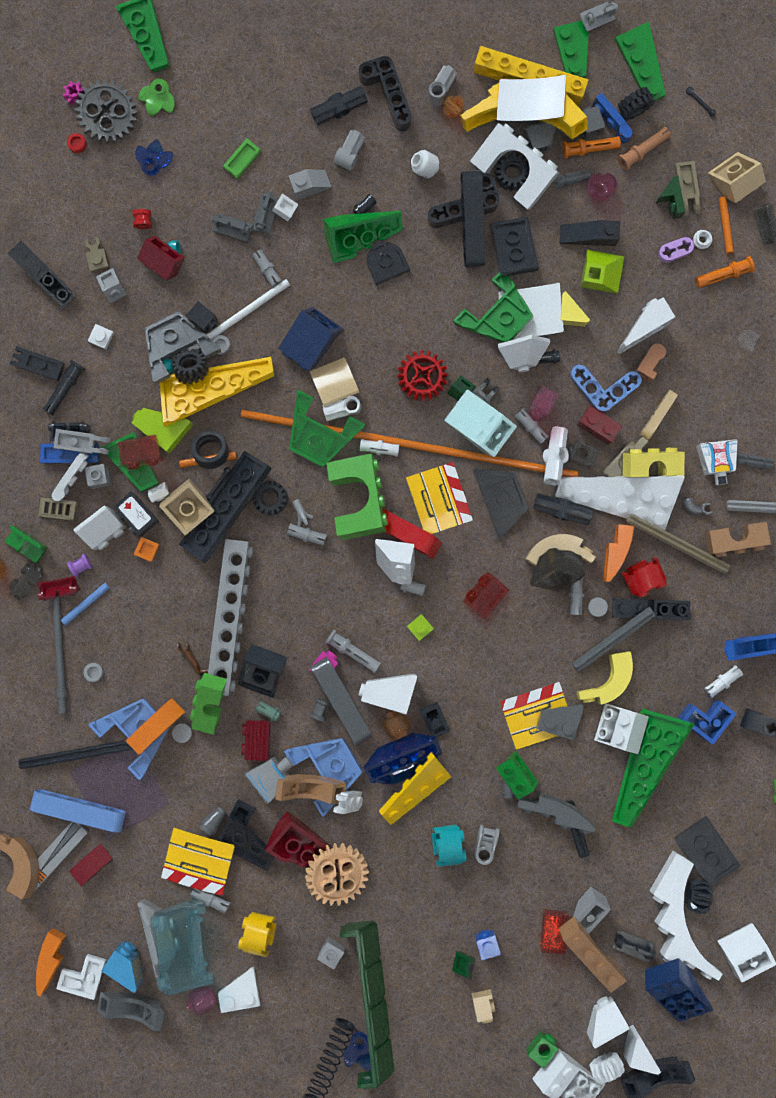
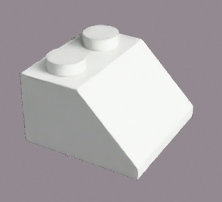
[73,506,126,550]
[375,539,415,584]

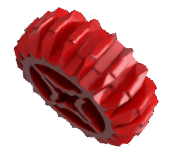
[397,350,448,402]

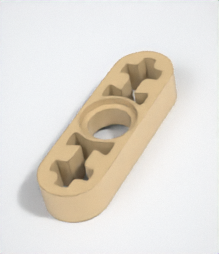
[640,390,678,440]

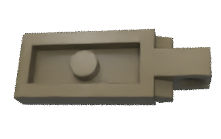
[603,436,648,477]

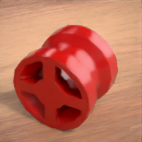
[132,209,152,229]

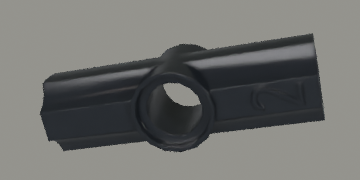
[310,86,368,125]
[533,493,593,526]

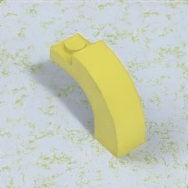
[576,651,633,704]

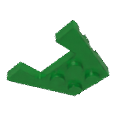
[453,272,533,343]
[289,390,365,467]

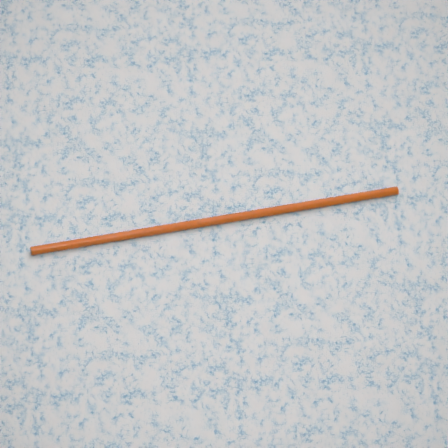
[241,410,578,477]

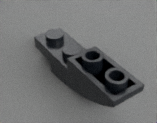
[7,241,77,309]
[612,598,690,620]

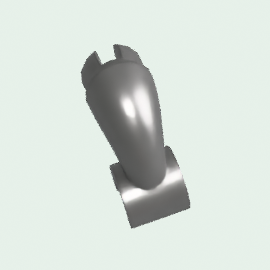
[683,497,712,515]

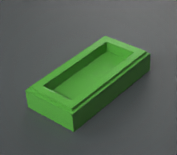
[223,138,261,180]

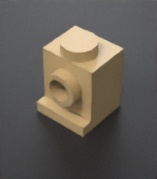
[472,989,495,1023]

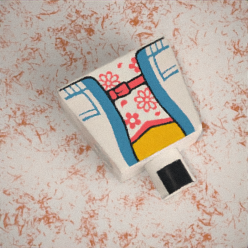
[696,440,737,485]

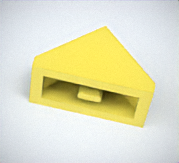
[560,291,590,327]

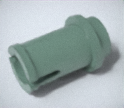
[255,701,281,722]

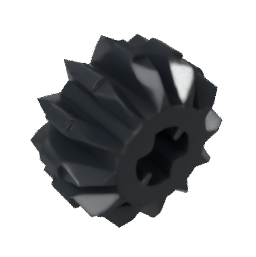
[686,879,713,914]

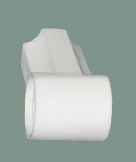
[323,396,361,421]

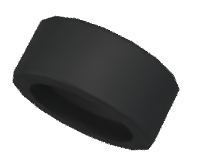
[191,431,229,469]

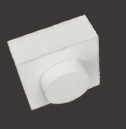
[272,194,298,221]
[88,324,114,350]
[148,482,169,502]

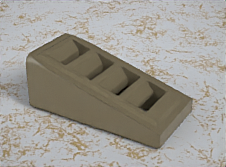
[38,497,79,521]

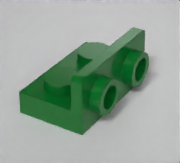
[496,751,539,799]

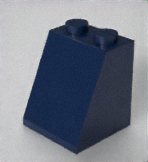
[278,307,343,371]

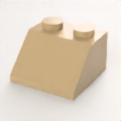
[708,152,766,203]
[159,478,215,535]

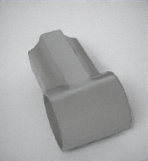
[428,65,458,106]
[333,130,365,171]

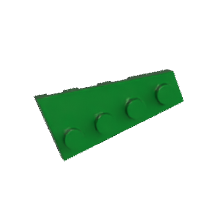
[115,0,170,73]
[615,22,666,101]

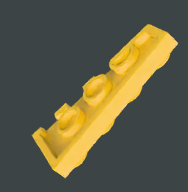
[379,752,451,825]

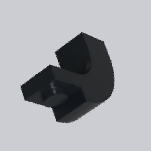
[620,1056,696,1098]

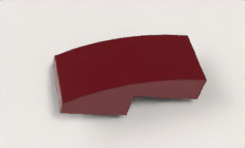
[69,844,113,887]

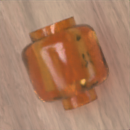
[382,710,410,740]

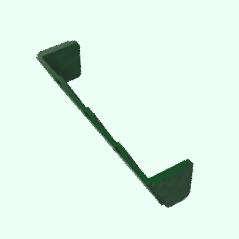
[340,920,395,1089]

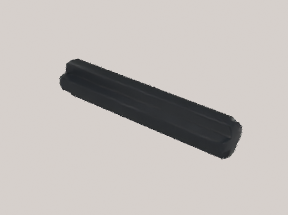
[566,800,589,858]

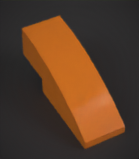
[603,525,634,582]
[126,698,185,755]
[36,928,66,997]

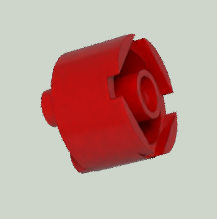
[621,557,667,597]

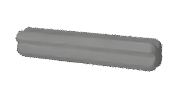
[726,500,776,513]

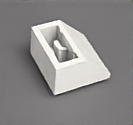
[594,703,649,754]
[717,923,776,982]

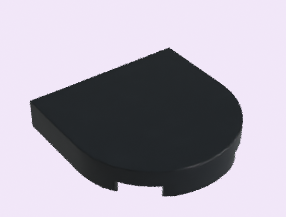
[367,241,410,285]

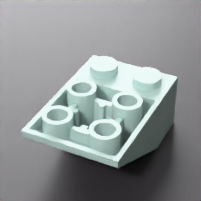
[444,390,517,457]

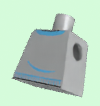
[245,757,294,804]

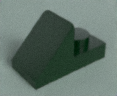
[656,175,685,219]

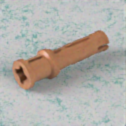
[617,127,671,171]

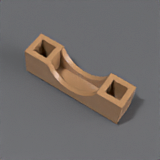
[559,917,627,993]

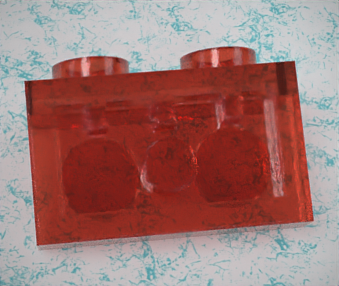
[117,435,163,470]
[463,572,509,619]

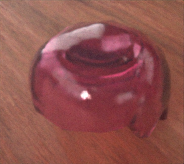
[586,172,618,201]

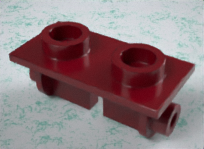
[37,576,80,601]

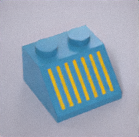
[101,941,144,993]

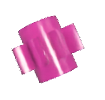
[63,81,85,107]

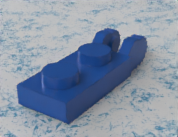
[593,93,633,143]

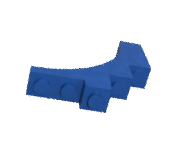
[724,633,776,661]

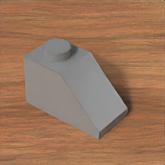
[289,169,332,200]
[573,887,611,934]

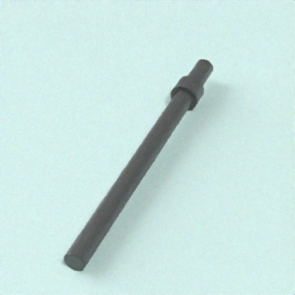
[52,597,68,713]

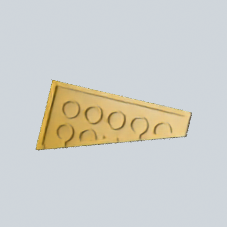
[160,357,274,427]

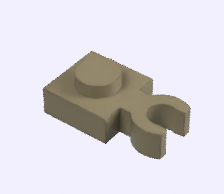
[85,237,110,273]

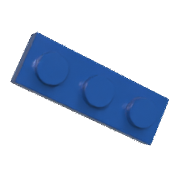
[40,443,100,464]

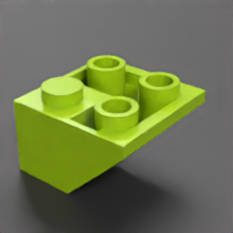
[580,250,624,294]

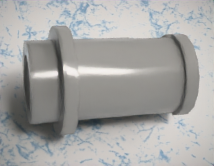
[400,581,426,596]

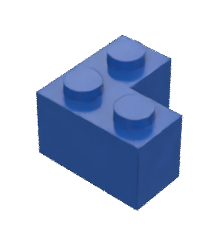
[677,700,737,745]

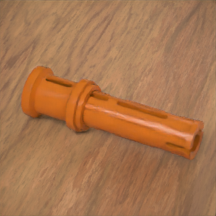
[562,136,621,159]
[695,256,755,288]

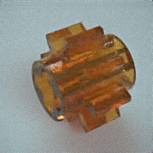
[442,95,465,119]

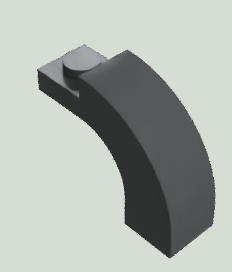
[97,991,164,1031]

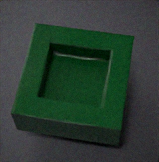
[452,951,476,978]

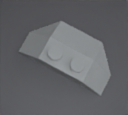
[137,898,179,981]

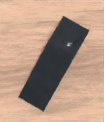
[560,220,620,246]

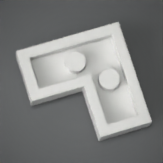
[56,954,107,1000]

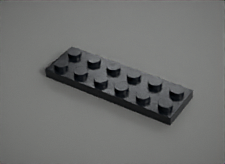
[179,451,272,564]

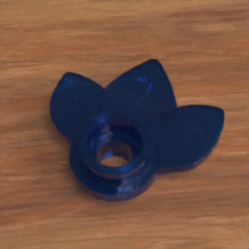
[135,139,173,176]
[344,1031,371,1071]

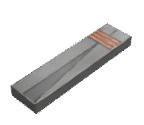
[35,822,89,890]

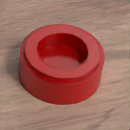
[67,133,87,153]

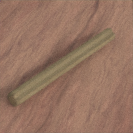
[626,514,730,574]

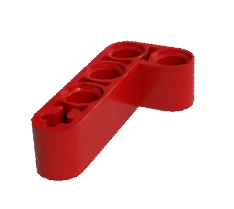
[383,509,442,560]

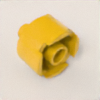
[238,912,276,957]

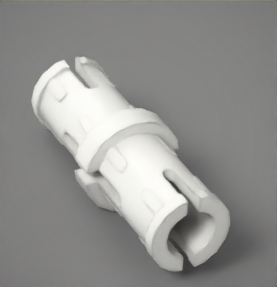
[360,439,399,457]
[704,665,743,698]

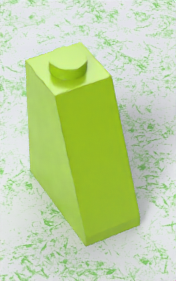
[131,408,194,454]

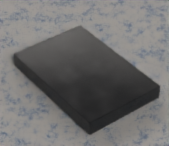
[490,217,539,277]
[675,816,741,886]

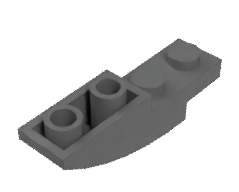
[518,793,596,834]

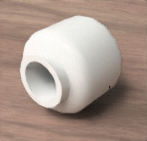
[411,150,439,179]

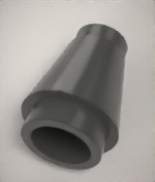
[199,806,227,836]

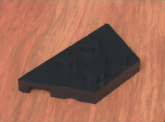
[473,468,529,539]

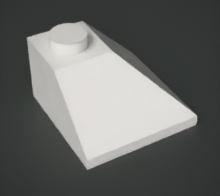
[498,335,550,373]
[587,996,629,1048]

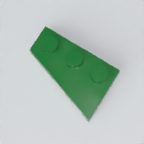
[553,20,589,78]
[100,432,159,492]

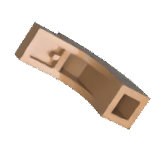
[275,774,347,804]
[0,834,39,900]

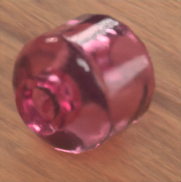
[186,986,217,1016]

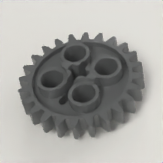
[75,79,137,144]

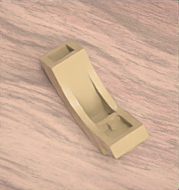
[524,534,596,570]

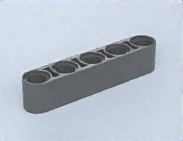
[310,657,372,746]

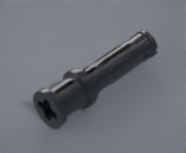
[43,360,86,415]

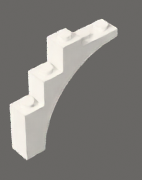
[650,851,722,981]

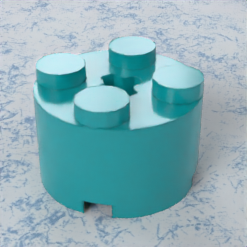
[432,824,467,867]

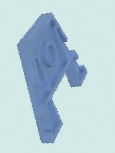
[88,698,170,780]
[284,737,363,817]

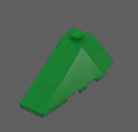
[323,211,403,263]

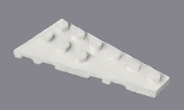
[555,475,685,530]

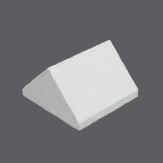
[623,1025,661,1075]

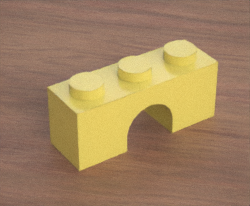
[623,448,685,477]

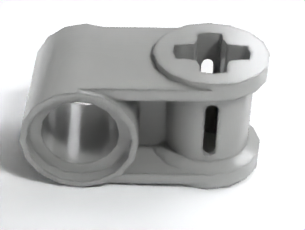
[474,824,499,865]

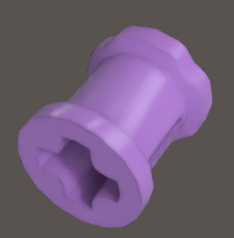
[67,553,93,577]

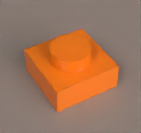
[134,537,160,562]

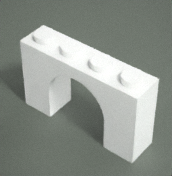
[470,123,559,210]

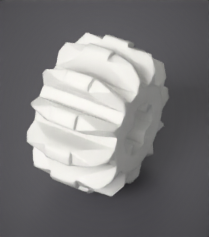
[589,1052,625,1084]

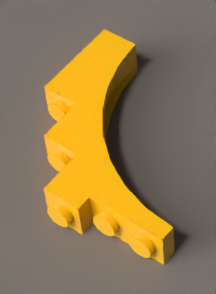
[461,83,588,139]

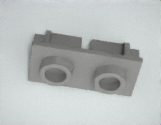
[579,2,618,32]

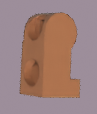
[635,344,666,382]

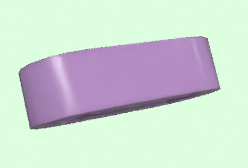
[658,237,694,263]

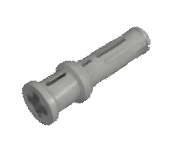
[325,630,381,673]

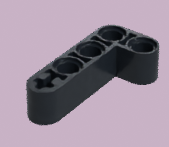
[359,56,411,132]
[427,173,499,228]

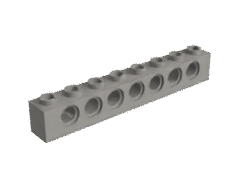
[208,539,253,696]

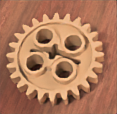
[305,843,369,906]

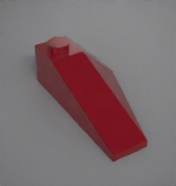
[265,811,350,877]

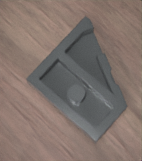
[536,704,584,741]

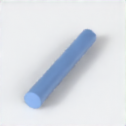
[61,582,110,625]

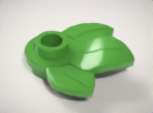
[138,79,175,116]

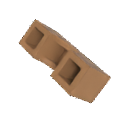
[705,522,771,557]

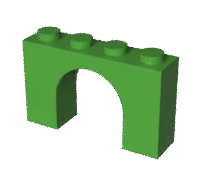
[327,454,388,541]

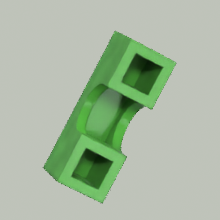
[190,673,227,735]

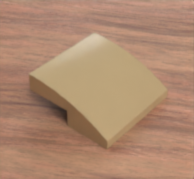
[310,357,359,407]

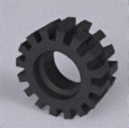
[617,87,655,121]
[495,153,530,191]
[172,349,209,384]
[252,480,288,516]

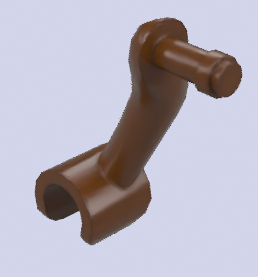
[177,642,208,676]

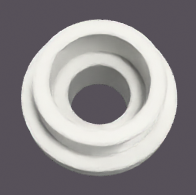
[693,230,712,249]

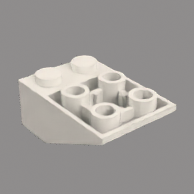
[532,1048,605,1098]

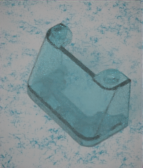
[151,899,213,996]

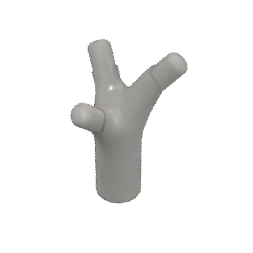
[292,499,313,527]

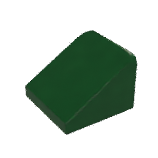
[447,375,476,401]

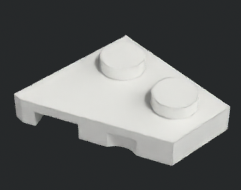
[218,967,260,1013]

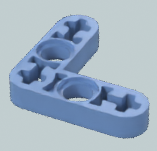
[570,365,642,413]

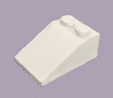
[617,297,675,354]

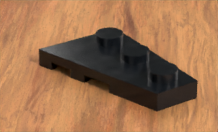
[217,813,274,871]

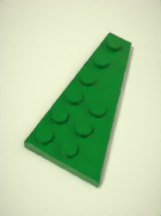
[612,709,695,828]

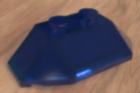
[364,733,443,785]

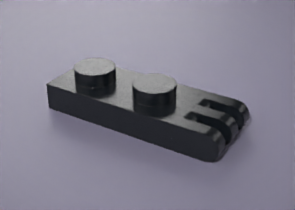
[10,346,65,382]

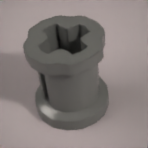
[309,698,332,722]

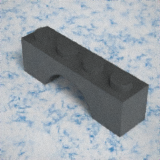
[525,106,605,153]

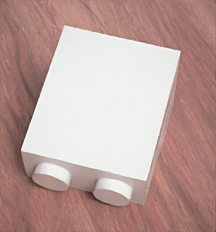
[358,674,417,714]

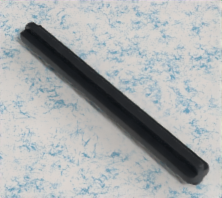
[18,740,133,769]

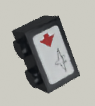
[113,491,159,536]

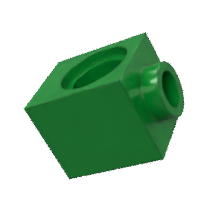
[526,1031,558,1068]

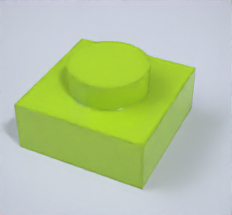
[407,614,434,641]

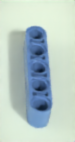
[30,789,126,832]

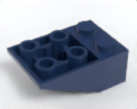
[645,958,713,1022]

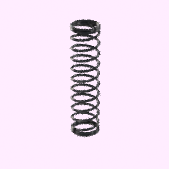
[303,1018,355,1098]

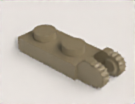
[674,161,701,216]

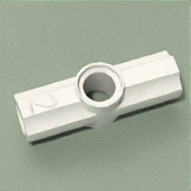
[543,426,569,486]

